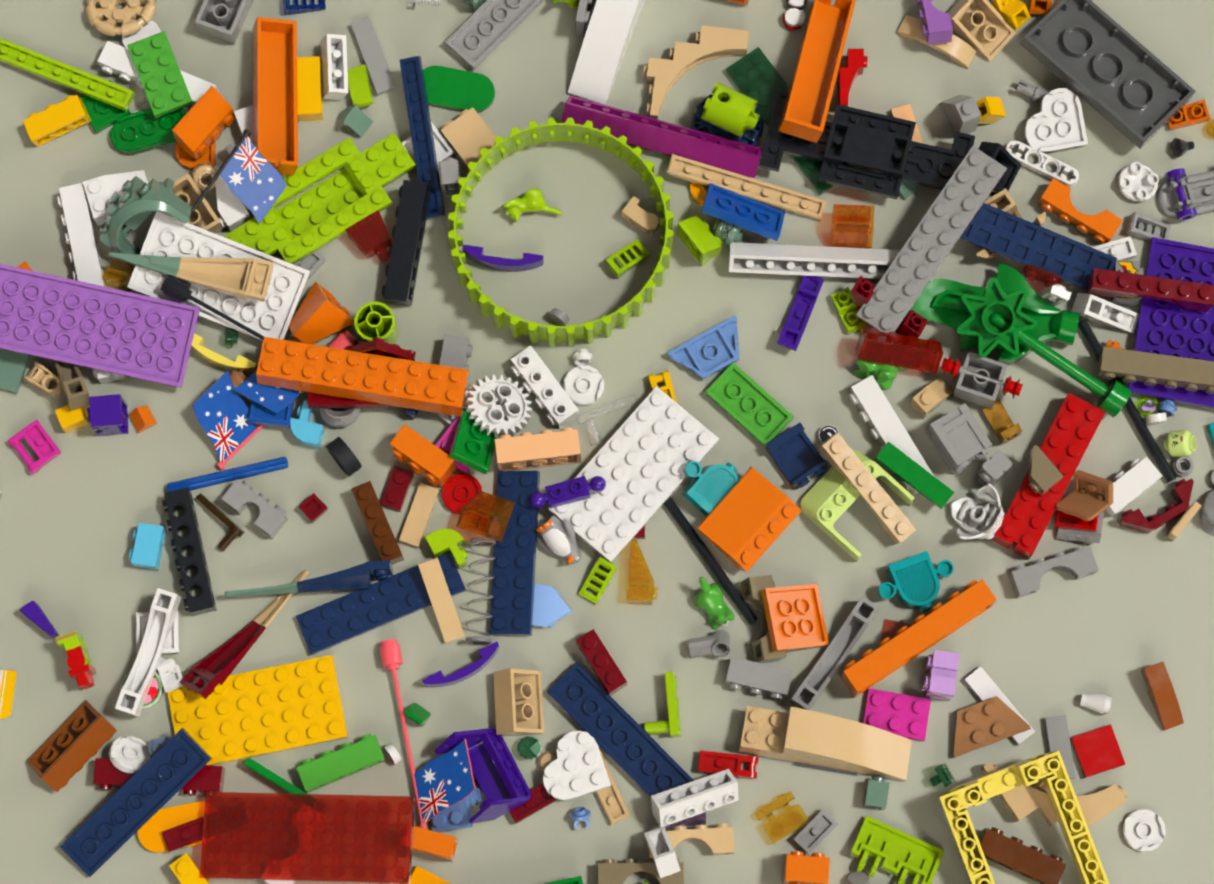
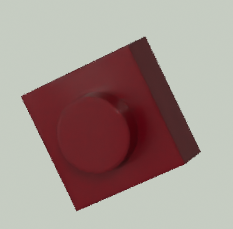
[299,493,328,523]

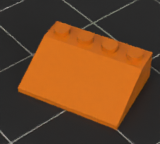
[697,467,802,572]

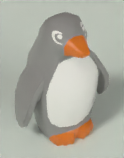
[536,514,581,564]

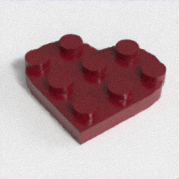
[345,338,416,361]

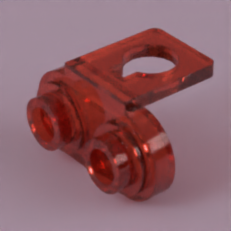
[1023,265,1063,287]

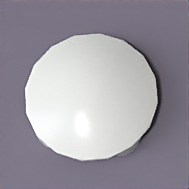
[1118,162,1159,202]

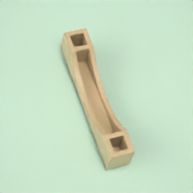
[817,433,916,544]

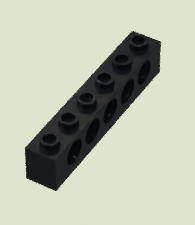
[162,487,217,616]

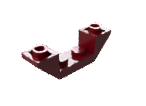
[851,276,928,337]
[1118,478,1194,534]

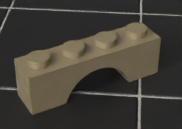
[741,575,787,663]
[598,858,684,884]

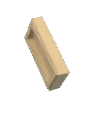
[1167,502,1202,541]

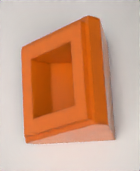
[129,406,157,433]

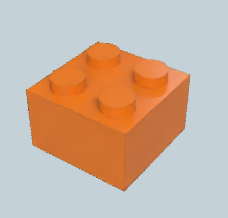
[783,851,830,884]

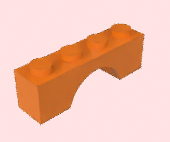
[1038,178,1123,244]

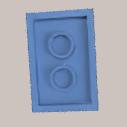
[431,795,473,833]

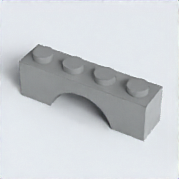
[1009,545,1099,598]

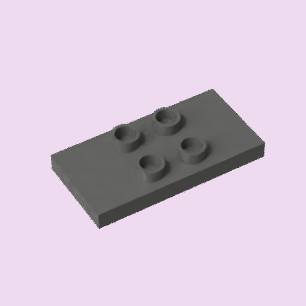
[1020,0,1196,149]

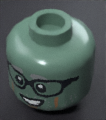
[713,219,744,246]

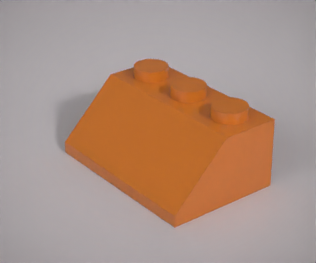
[172,86,235,160]

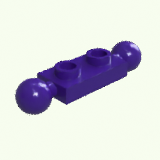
[529,476,606,508]

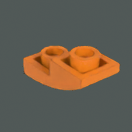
[1168,99,1211,130]

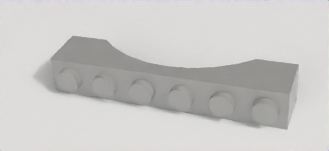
[790,596,880,710]

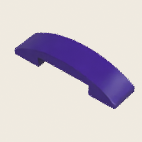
[462,245,544,272]
[777,275,824,351]
[422,642,500,687]

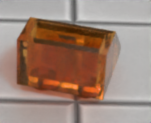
[831,204,874,249]
[456,491,515,542]

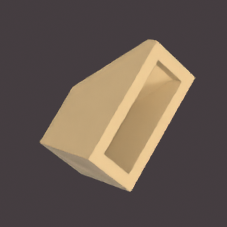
[910,377,954,419]

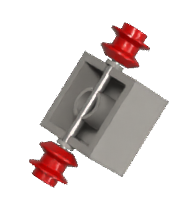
[940,352,1023,409]

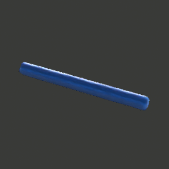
[167,456,288,492]

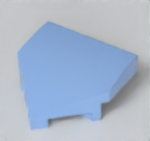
[532,584,572,628]

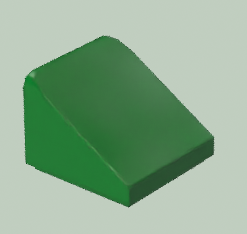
[405,703,431,727]

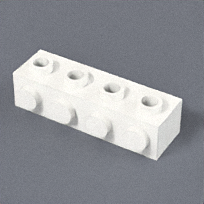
[510,346,579,429]
[651,769,739,828]

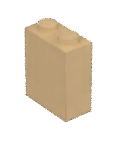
[440,107,496,171]

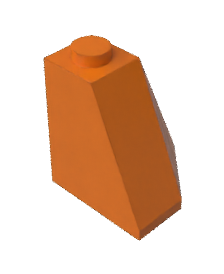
[289,282,354,344]

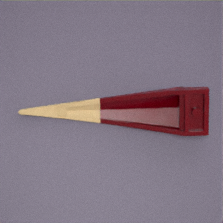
[179,569,309,699]

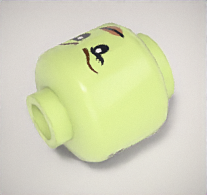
[1164,430,1196,457]

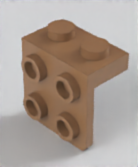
[1056,470,1113,521]

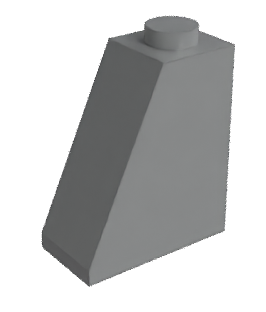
[941,95,981,134]

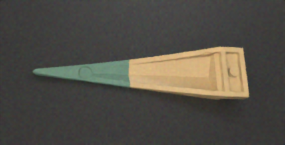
[108,252,274,302]

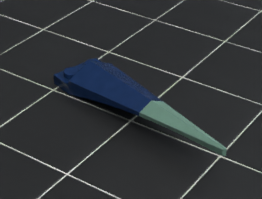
[225,560,393,597]

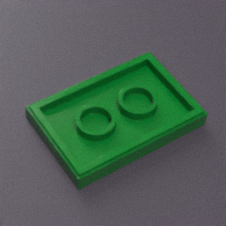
[449,408,497,474]

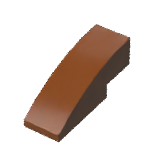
[1141,662,1184,731]

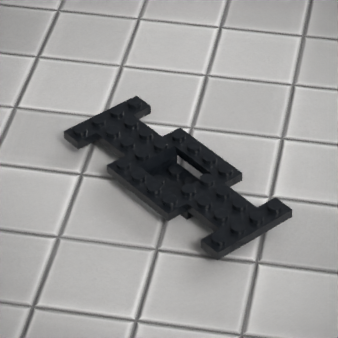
[759,91,975,199]

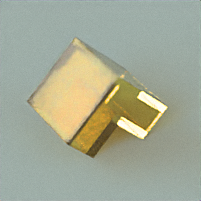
[102,259,135,292]

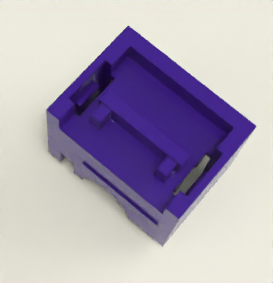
[88,394,129,436]

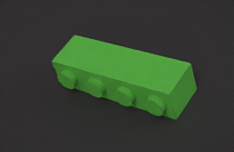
[296,734,386,793]

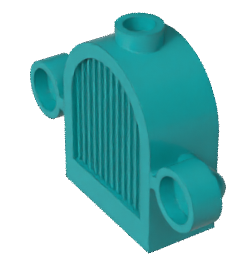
[681,461,739,516]
[878,551,954,612]

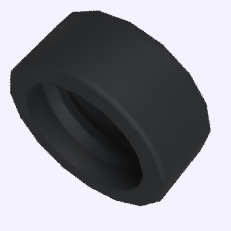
[326,437,362,477]

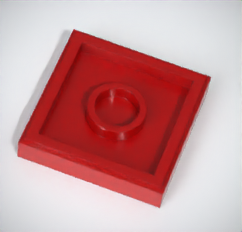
[1070,724,1126,778]

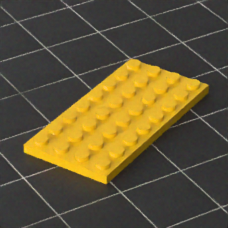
[168,655,348,765]

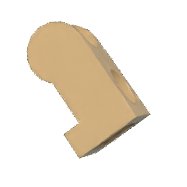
[621,196,658,234]

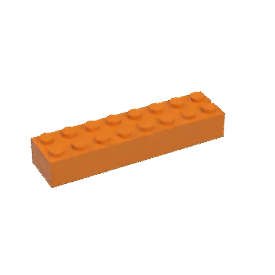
[778,0,856,143]
[252,17,298,176]
[840,579,997,698]

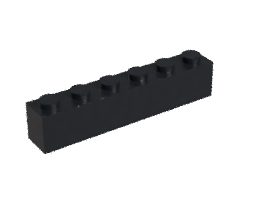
[382,180,432,306]

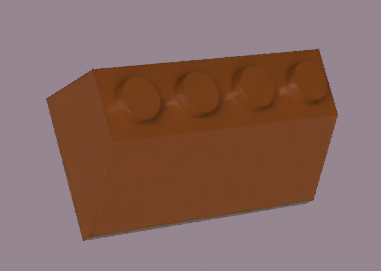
[26,700,117,792]

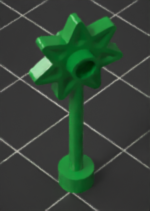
[955,277,1132,418]

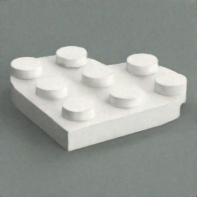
[1024,88,1088,152]
[543,731,611,801]

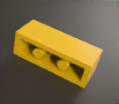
[297,56,323,121]
[23,95,91,147]

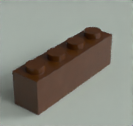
[351,481,404,565]
[980,827,1066,884]

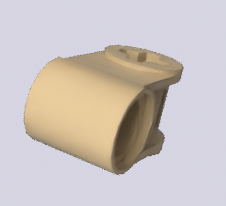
[23,361,63,397]

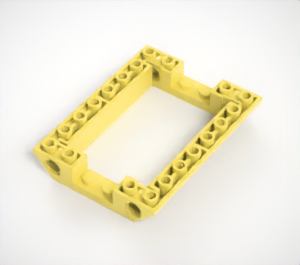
[939,751,1109,884]

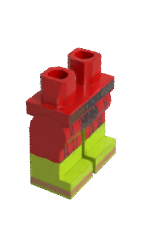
[55,630,96,690]

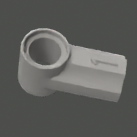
[688,630,730,658]

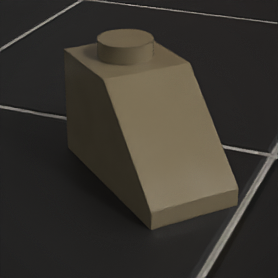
[1028,445,1064,496]

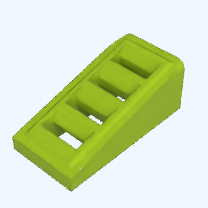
[606,239,650,279]
[579,557,617,605]

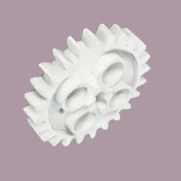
[465,375,532,438]

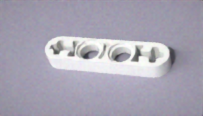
[1006,140,1079,187]

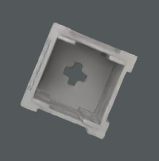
[926,403,992,475]

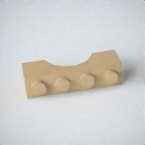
[649,823,735,859]

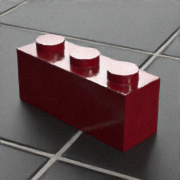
[576,629,627,696]

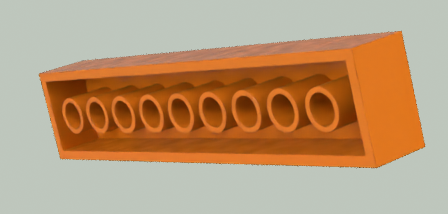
[256,337,469,417]

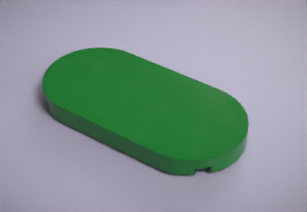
[423,66,495,113]
[110,108,187,154]

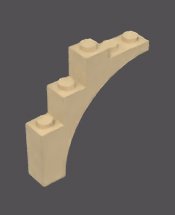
[643,25,749,119]

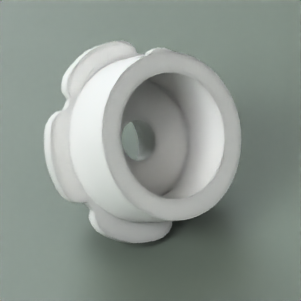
[573,349,593,366]

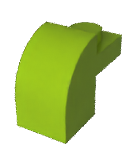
[425,528,468,569]

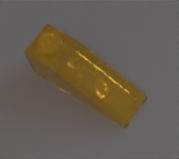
[627,538,658,605]

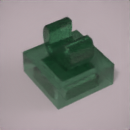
[929,763,956,787]

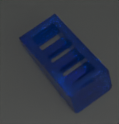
[283,0,326,15]

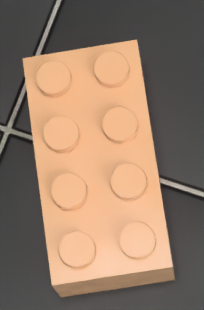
[495,428,581,471]

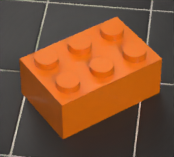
[390,424,457,488]

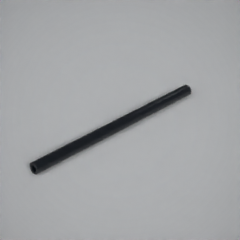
[1078,319,1176,483]
[664,496,758,625]

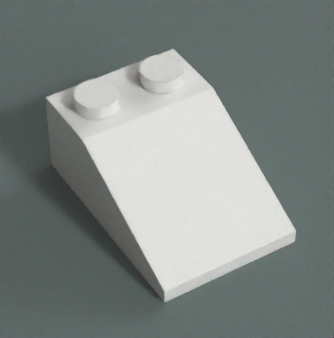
[83,170,148,226]

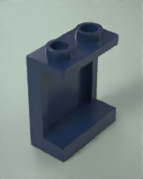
[765,422,828,489]

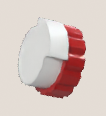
[782,8,805,31]

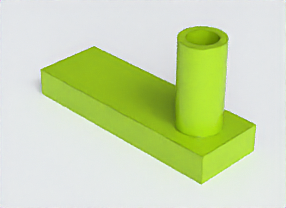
[645,672,682,738]

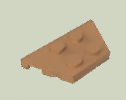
[953,696,1031,758]

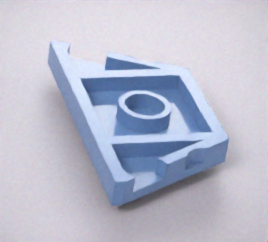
[667,315,739,380]

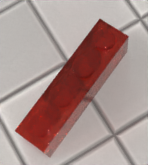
[855,328,944,374]

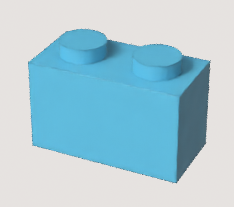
[129,523,166,571]

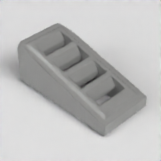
[1124,212,1171,241]

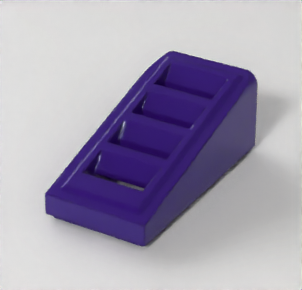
[20,601,60,638]

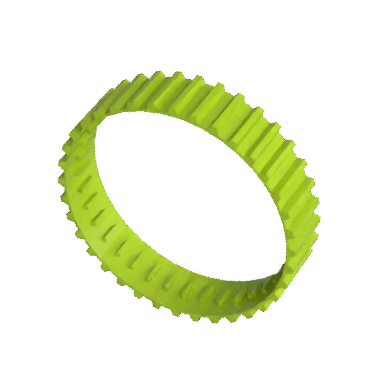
[448,118,674,347]

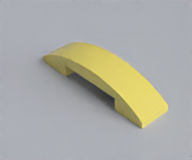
[192,334,257,373]

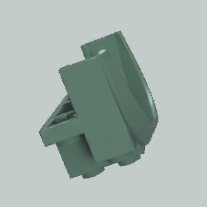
[100,176,192,267]

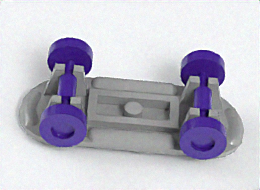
[1158,168,1214,221]

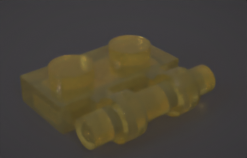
[754,791,810,845]

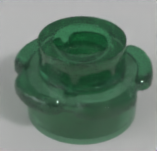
[225,329,238,347]

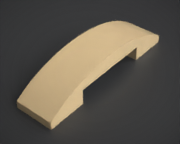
[897,15,977,69]

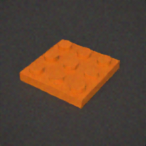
[761,584,829,652]

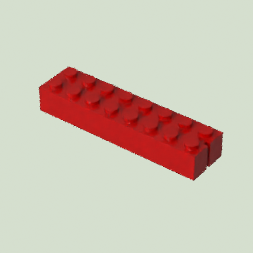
[992,393,1105,559]

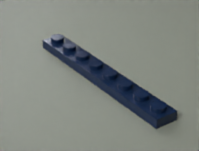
[400,56,445,219]

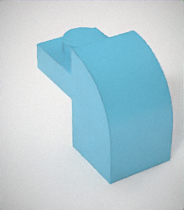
[290,400,325,449]

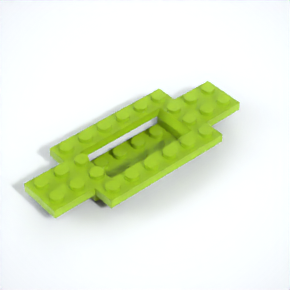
[223,132,416,264]

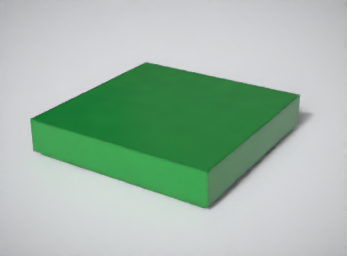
[80,80,131,134]

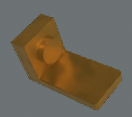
[982,400,1022,445]

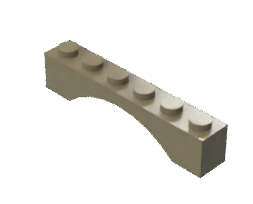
[53,360,90,411]

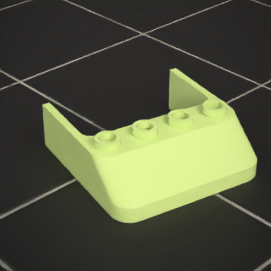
[800,450,915,562]

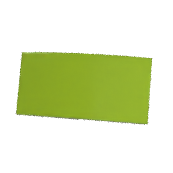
[347,64,374,108]
[830,287,867,335]

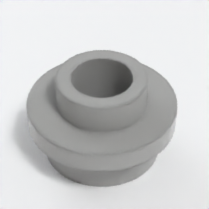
[1172,457,1194,477]

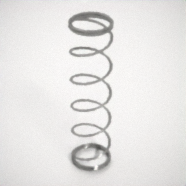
[465,537,496,645]

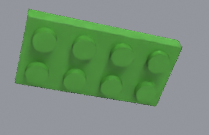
[127,31,193,118]
[705,363,794,447]

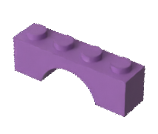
[916,0,953,45]

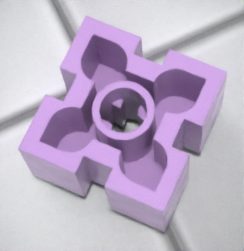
[922,650,960,701]

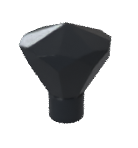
[1171,138,1194,158]

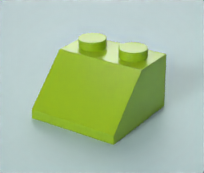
[677,215,722,266]

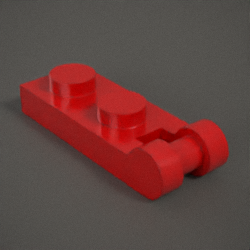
[698,750,759,779]

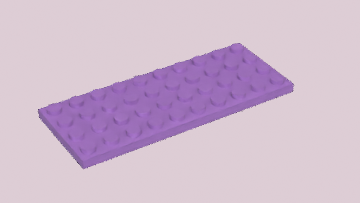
[0,264,200,388]

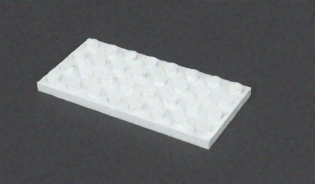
[127,211,311,340]
[548,386,719,563]

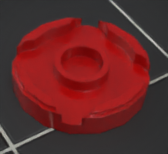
[441,473,483,515]

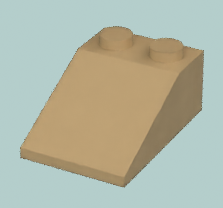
[948,0,1016,61]

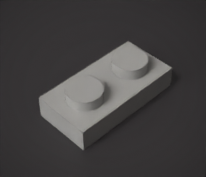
[793,809,838,855]

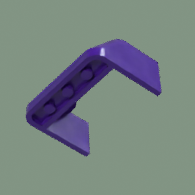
[434,728,531,823]

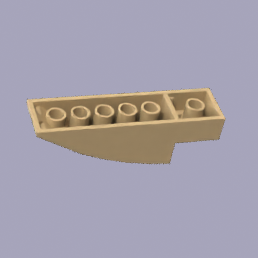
[739,706,912,781]

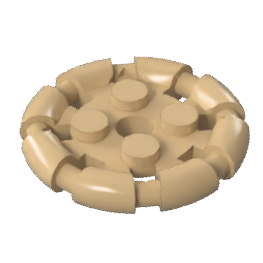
[85,0,157,37]

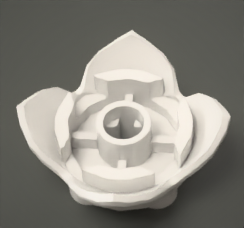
[950,483,1005,540]

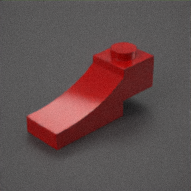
[838,49,868,106]

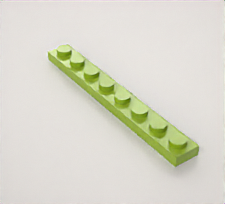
[0,38,135,111]

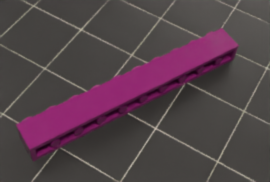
[561,95,763,178]

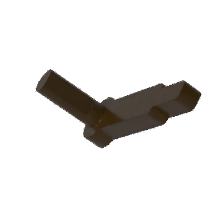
[197,493,245,551]

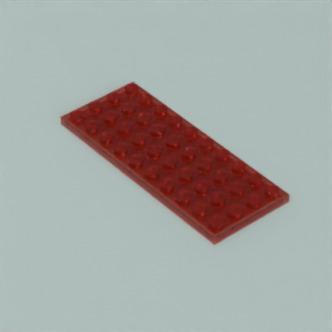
[200,792,415,884]

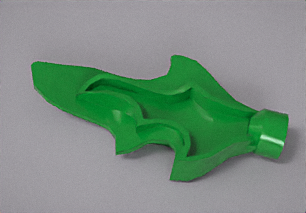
[910,263,1080,365]

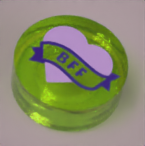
[1137,396,1159,417]

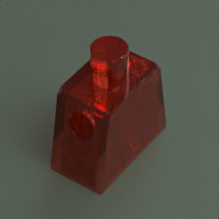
[345,210,392,262]

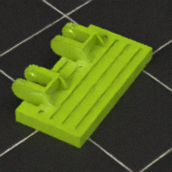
[850,815,944,884]

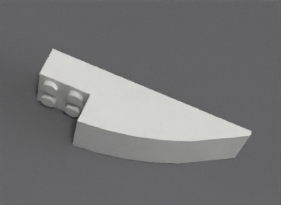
[568,0,645,105]

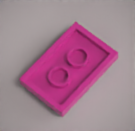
[863,688,931,741]

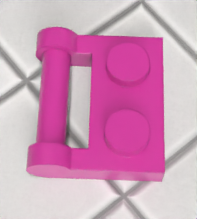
[7,419,61,475]

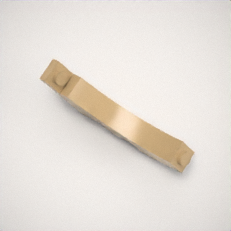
[981,762,1128,827]

